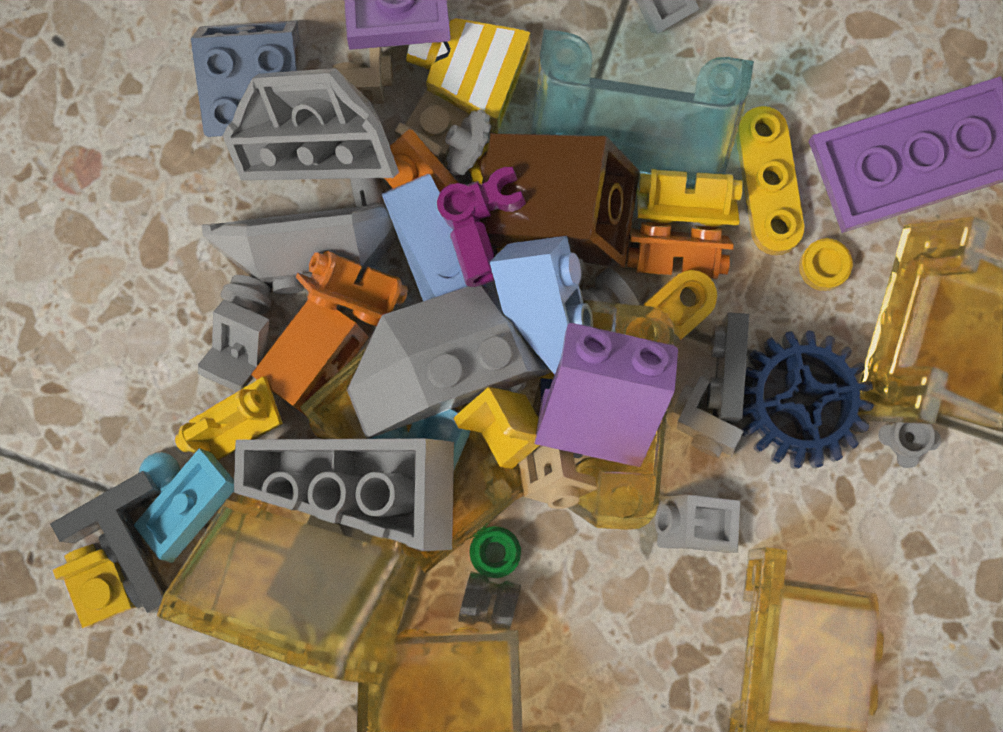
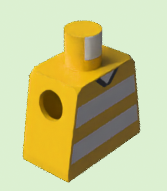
[406,18,531,134]

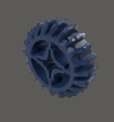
[741,330,874,469]

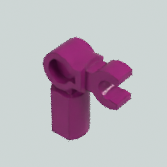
[437,167,526,287]

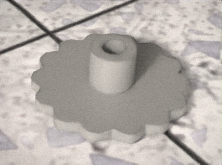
[445,109,491,176]

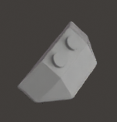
[223,68,399,180]
[202,204,398,294]
[347,285,552,439]

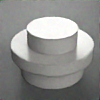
[221,275,272,314]

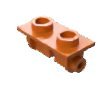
[627,222,734,279]
[296,251,408,326]

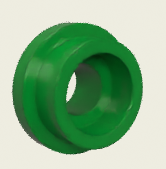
[469,526,521,578]

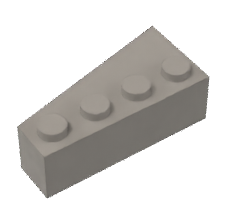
[234,439,454,551]

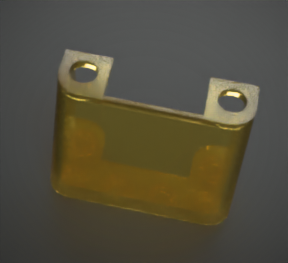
[568,300,681,530]

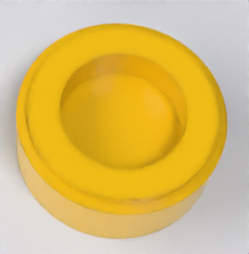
[799,238,853,291]

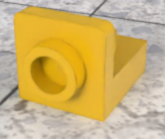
[52,544,136,629]

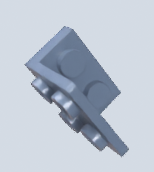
[191,20,300,137]

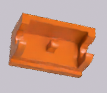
[251,299,369,418]

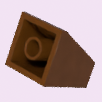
[479,133,640,268]

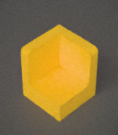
[453,387,540,469]

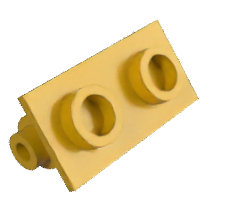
[637,169,742,227]
[175,376,283,460]

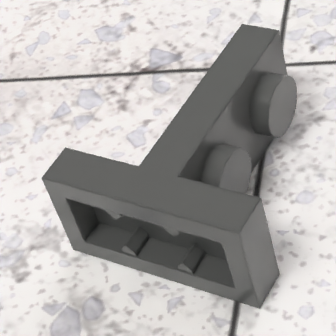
[50,471,177,613]

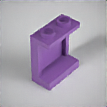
[534,323,678,467]

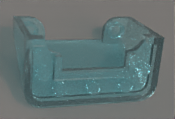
[530,29,754,189]

